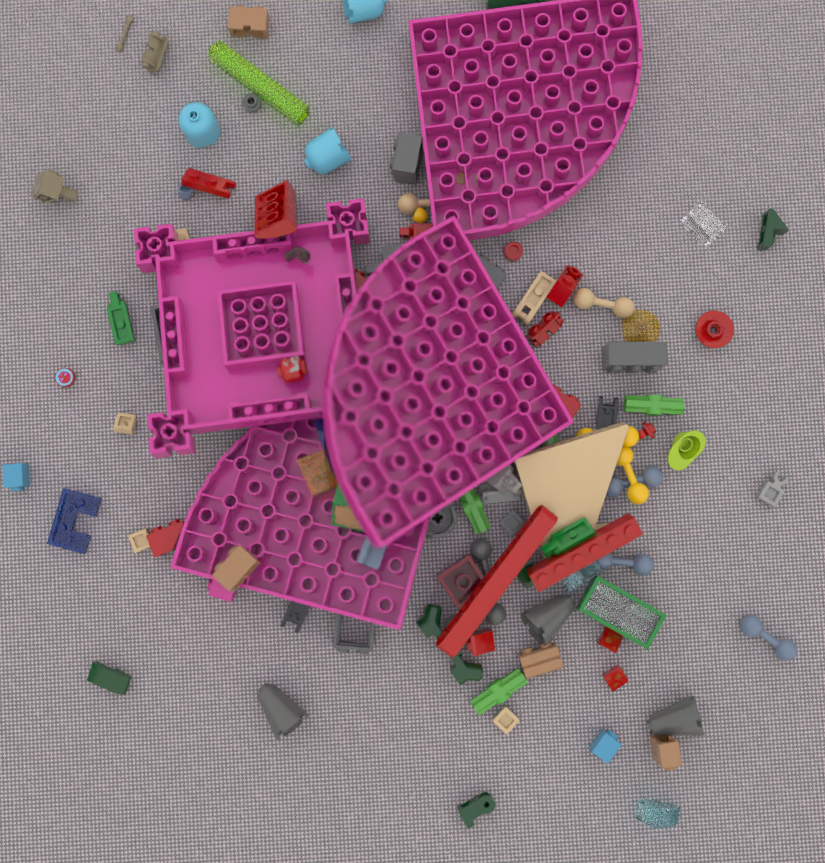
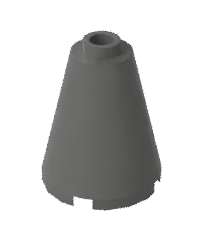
[520,594,575,645]
[257,683,309,741]
[647,695,705,736]

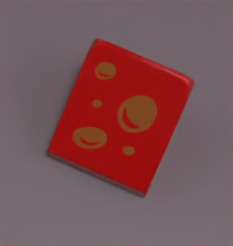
[597,626,623,654]
[602,664,628,692]

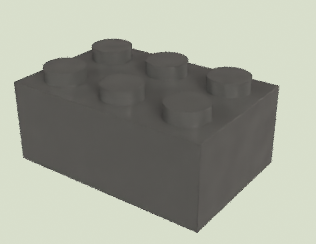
[602,342,668,374]

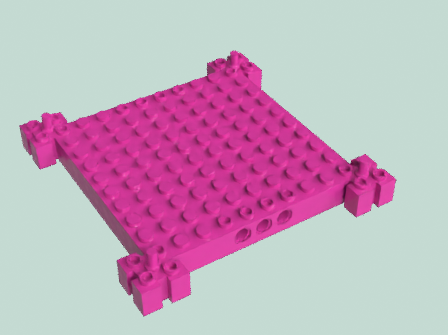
[134,198,370,459]

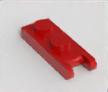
[181,168,236,198]

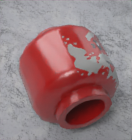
[277,356,308,383]

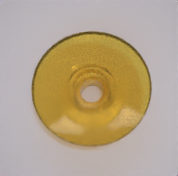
[622,310,660,342]

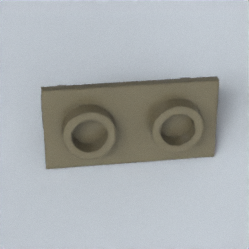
[141,31,169,73]

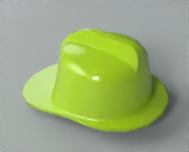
[668,430,706,471]

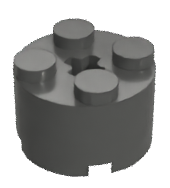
[427,503,457,538]

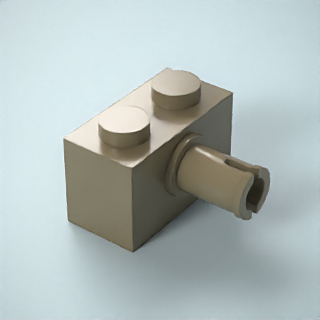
[30,169,78,204]

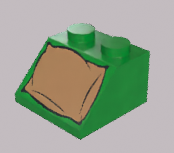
[331,483,364,532]

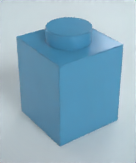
[2,463,30,492]
[589,729,622,764]

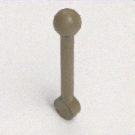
[116,15,134,51]

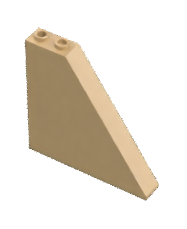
[513,422,629,560]

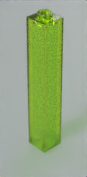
[208,39,310,127]

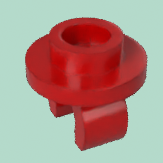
[638,421,656,440]

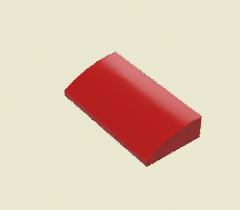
[254,180,297,239]

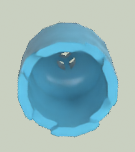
[342,0,387,24]
[178,102,221,148]
[304,127,352,175]

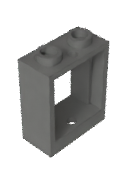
[333,613,375,654]

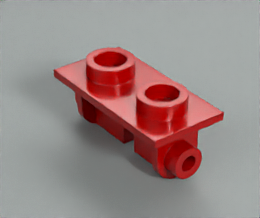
[525,311,564,347]

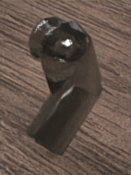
[284,246,311,264]

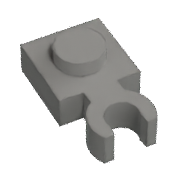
[756,471,789,507]

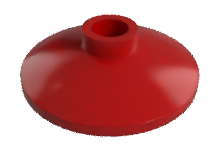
[695,310,734,348]

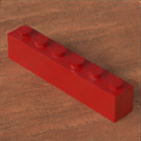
[526,513,643,592]

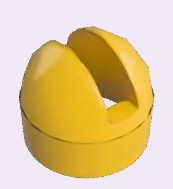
[412,207,427,223]

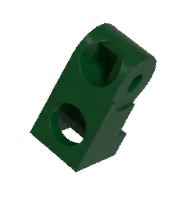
[457,792,495,829]

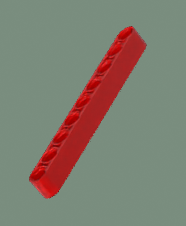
[435,505,558,658]

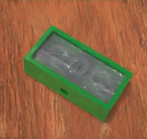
[575,574,667,650]

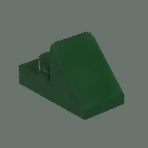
[757,208,789,251]

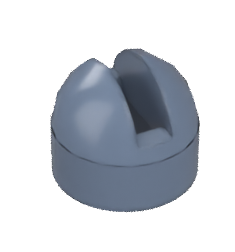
[178,184,193,200]

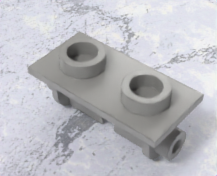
[481,484,521,504]

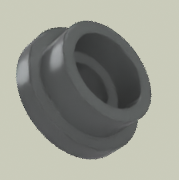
[242,93,261,112]

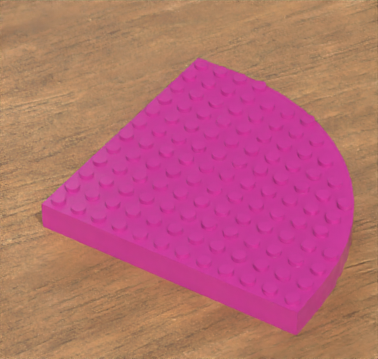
[408,0,643,241]
[323,216,574,548]
[170,417,432,630]

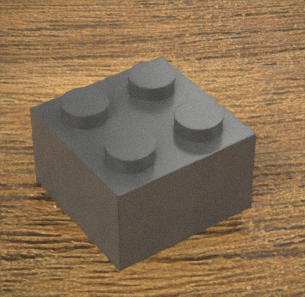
[390,132,423,185]

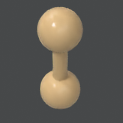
[398,193,430,215]
[573,288,635,318]

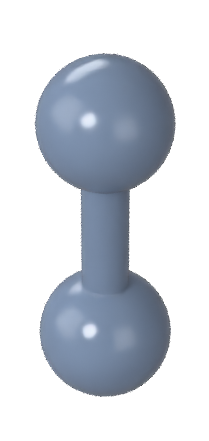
[606,466,663,498]
[592,553,654,576]
[740,615,798,661]

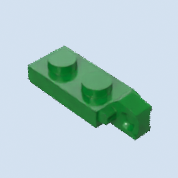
[106,291,136,346]
[540,517,596,558]

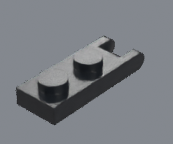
[596,396,619,430]
[280,601,310,633]

